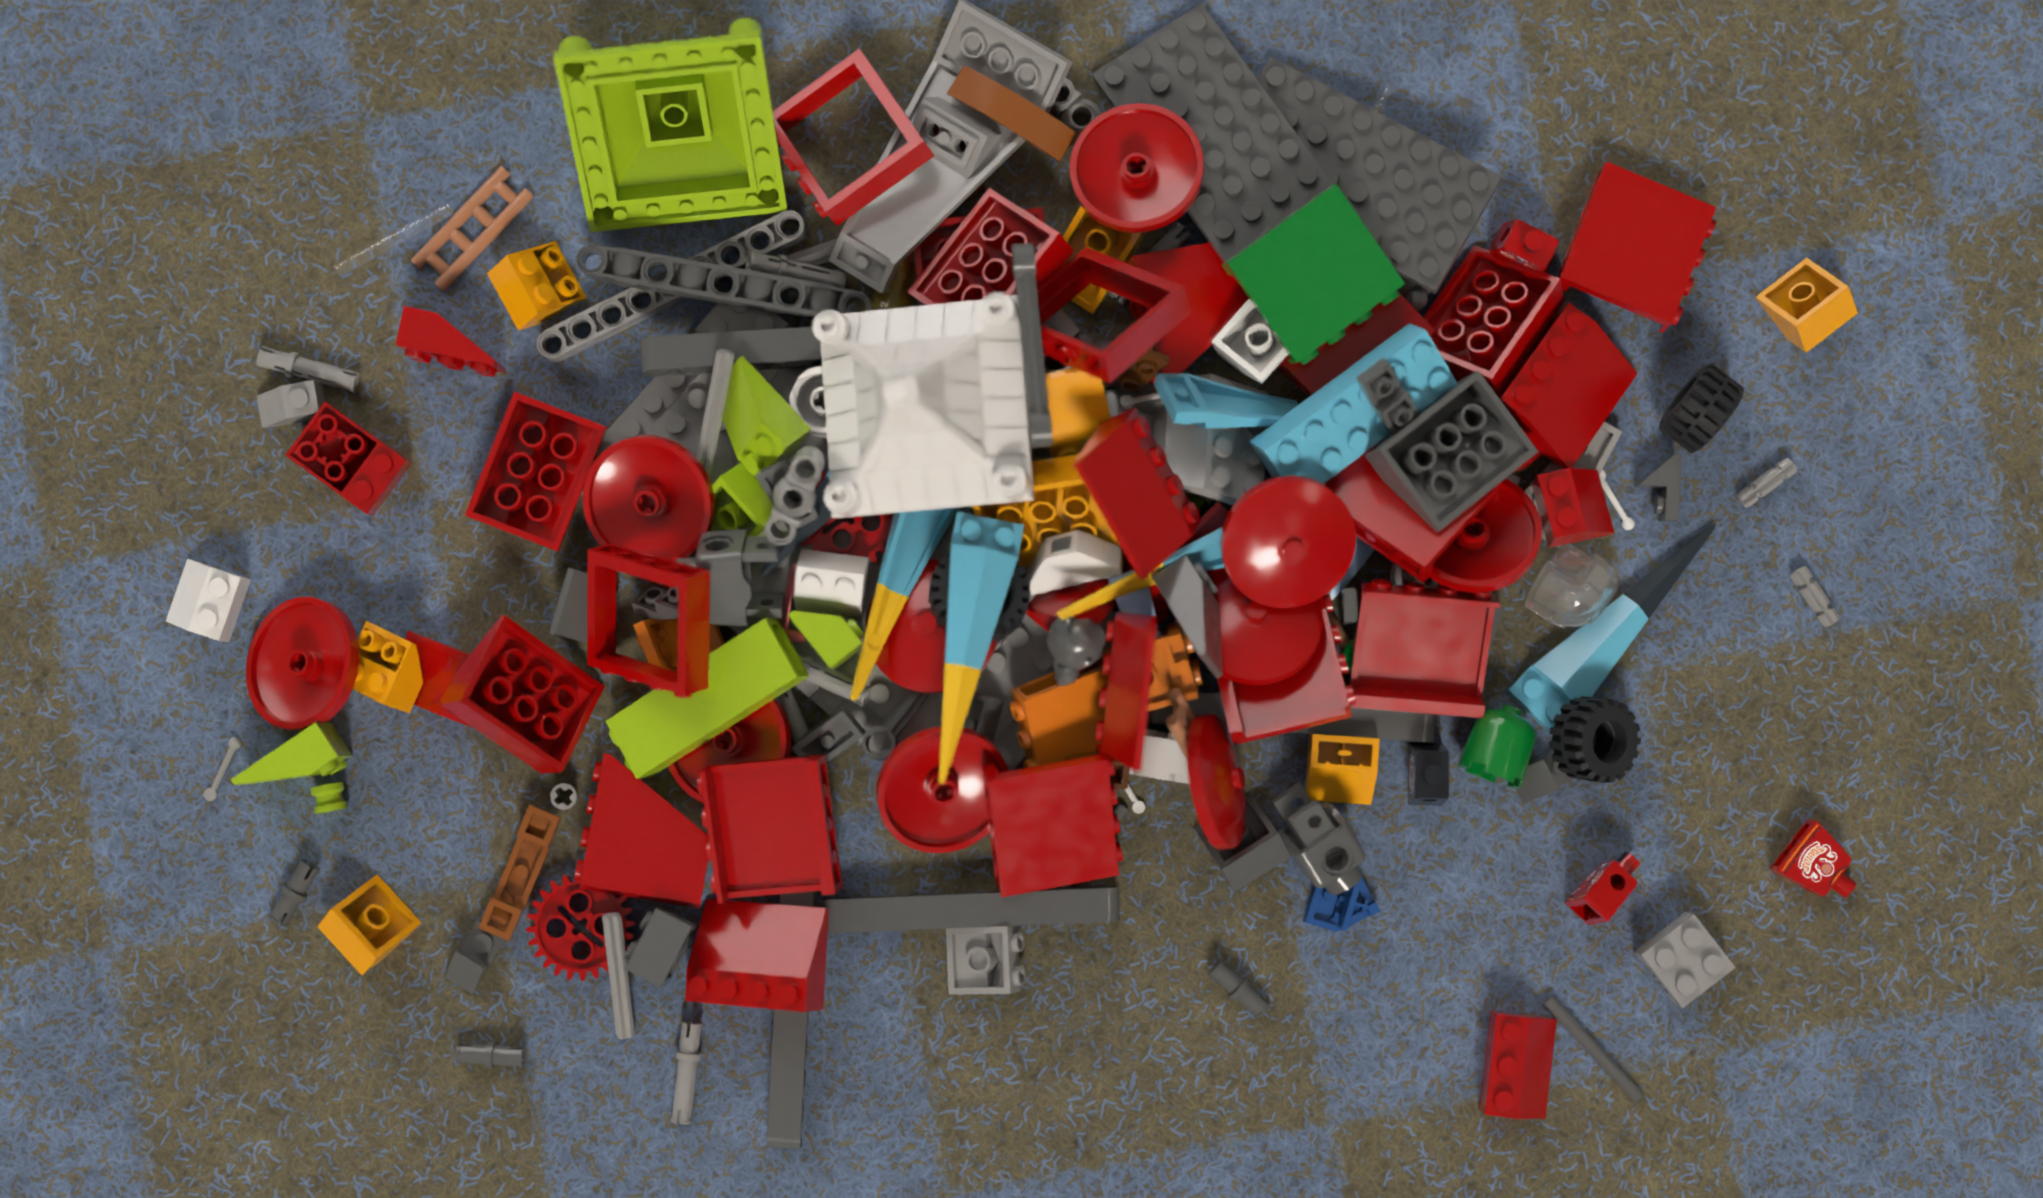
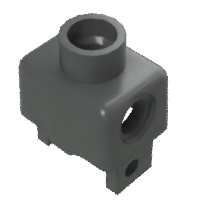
[675,529,785,626]
[1271,782,1366,895]

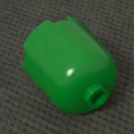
[1457,705,1536,789]

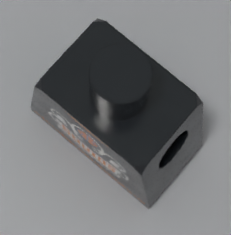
[1408,742,1449,806]

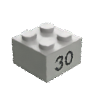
[1633,912,1736,1009]

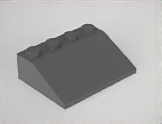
[1364,371,1538,532]

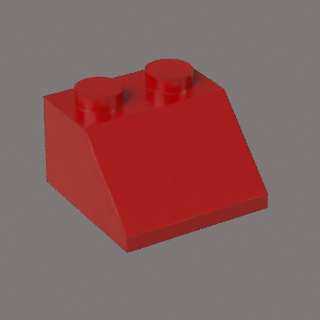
[1532,468,1614,548]

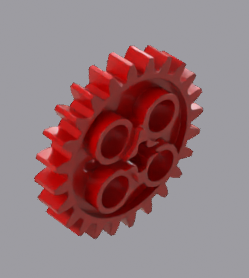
[801,470,894,564]
[526,874,636,981]

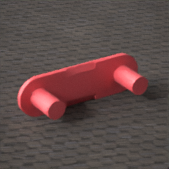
[780,563,805,643]

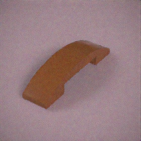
[947,65,1077,162]
[478,804,561,941]

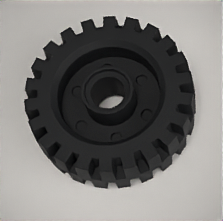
[928,551,1031,644]

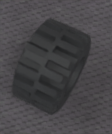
[1659,363,1744,453]
[1549,696,1641,783]

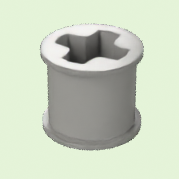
[550,783,578,810]

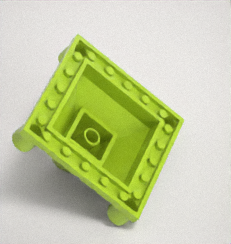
[554,18,788,233]

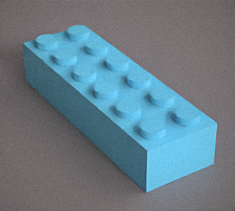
[1249,323,1458,484]

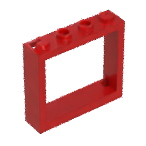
[773,48,934,226]
[1037,247,1191,383]
[587,543,710,698]

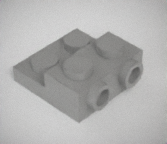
[946,926,1026,994]

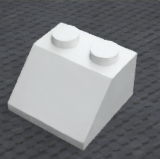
[1211,299,1288,383]
[794,549,869,621]
[166,559,251,642]

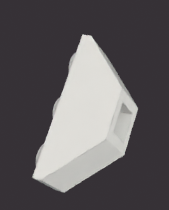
[1026,530,1124,596]

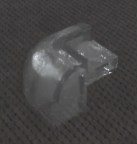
[1525,544,1619,629]

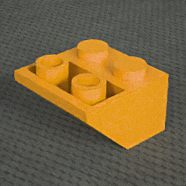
[487,241,587,331]
[353,621,423,713]
[1305,734,1380,805]

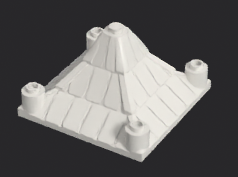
[812,292,1035,519]

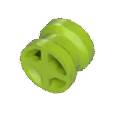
[310,782,348,814]

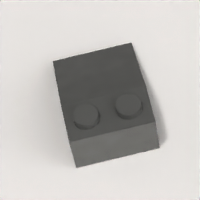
[1152,555,1223,679]

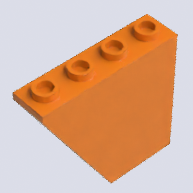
[1010,649,1112,768]

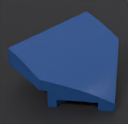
[1303,876,1380,932]

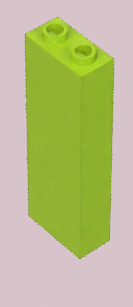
[606,618,810,779]

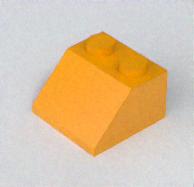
[1755,257,1858,353]
[317,874,422,976]

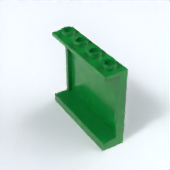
[1221,184,1405,365]

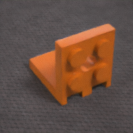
[1102,620,1203,711]

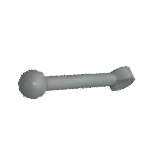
[203,737,242,801]

